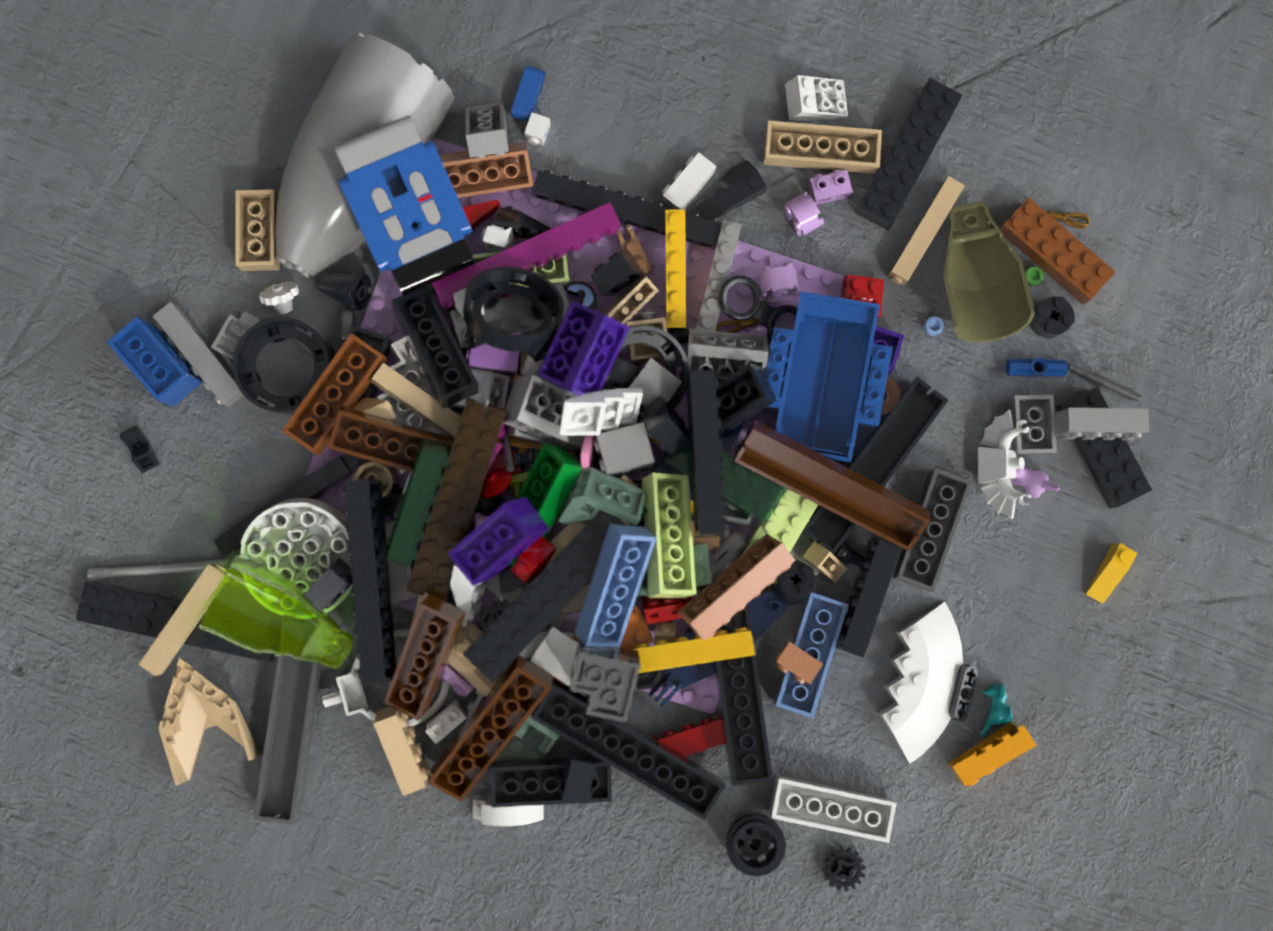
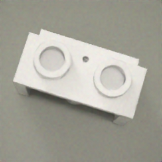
[481,224,515,252]
[425,699,468,744]

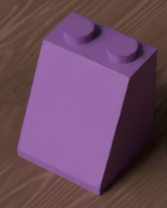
[466,332,522,376]

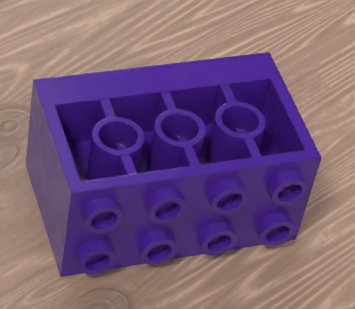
[537,300,630,395]
[448,497,550,586]

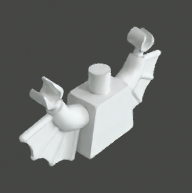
[978,410,1032,519]

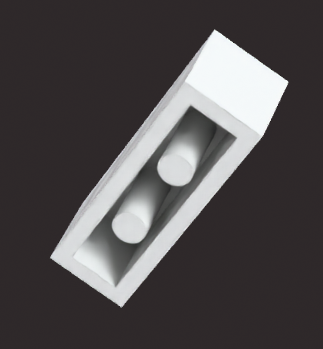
[662,152,716,210]

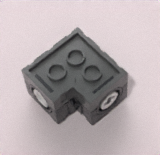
[570,640,641,722]

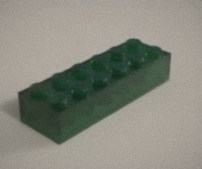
[662,428,787,525]
[387,437,450,566]

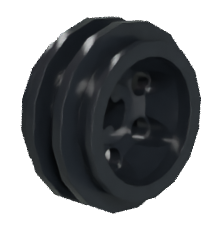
[725,813,786,877]

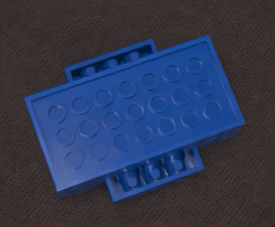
[765,291,893,463]

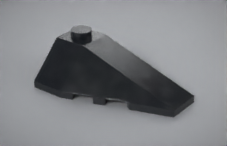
[690,160,767,219]
[494,206,552,240]

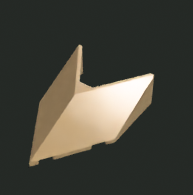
[158,658,261,786]

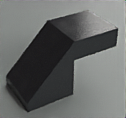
[119,425,160,473]

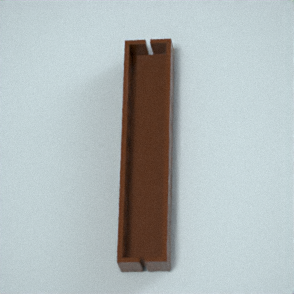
[734,420,930,551]

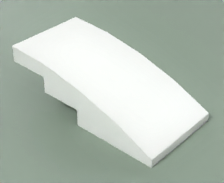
[559,388,643,435]
[530,626,586,697]

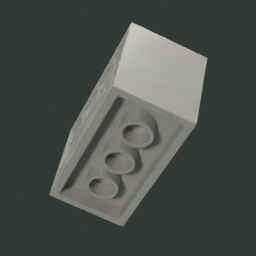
[686,328,768,383]
[503,373,585,451]
[594,422,654,478]

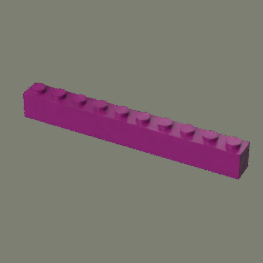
[432,202,620,309]

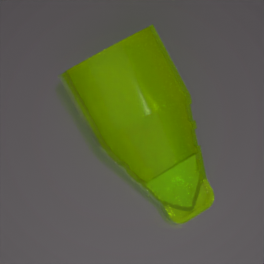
[198,555,354,668]

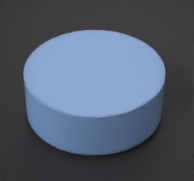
[923,316,944,336]

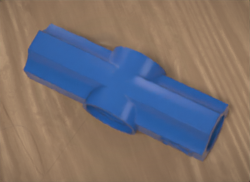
[1006,358,1068,378]

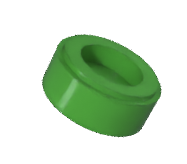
[1025,266,1044,286]

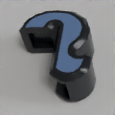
[564,281,597,310]

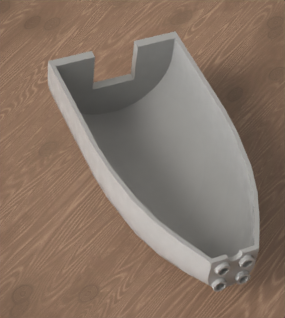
[275,32,455,278]

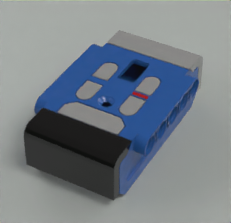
[333,115,476,296]

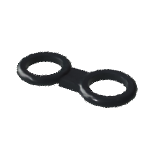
[718,275,798,341]

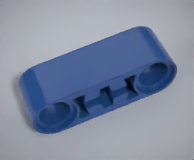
[511,65,546,122]

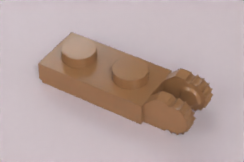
[615,224,653,276]

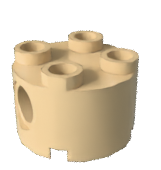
[354,462,397,501]

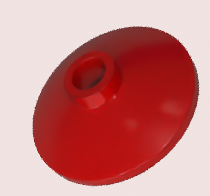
[479,467,512,498]

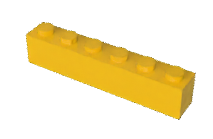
[665,210,686,328]
[633,628,755,673]

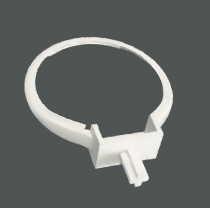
[322,629,450,726]

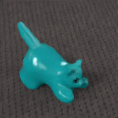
[980,683,1013,736]

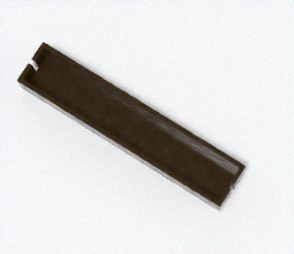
[406,397,506,601]

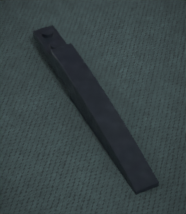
[214,454,373,557]

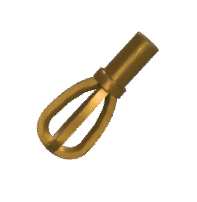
[1048,210,1090,229]
[716,318,757,333]

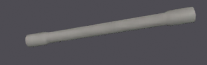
[87,559,227,580]

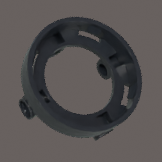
[463,267,564,362]
[232,317,335,414]
[601,324,689,424]

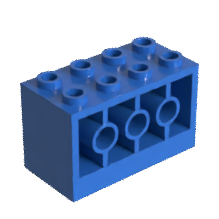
[107,317,202,407]

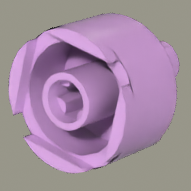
[784,191,824,236]
[758,264,800,302]

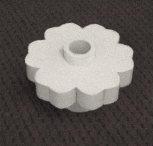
[259,281,299,314]

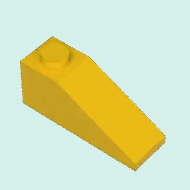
[1085,543,1137,604]

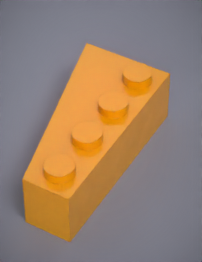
[948,721,1037,787]

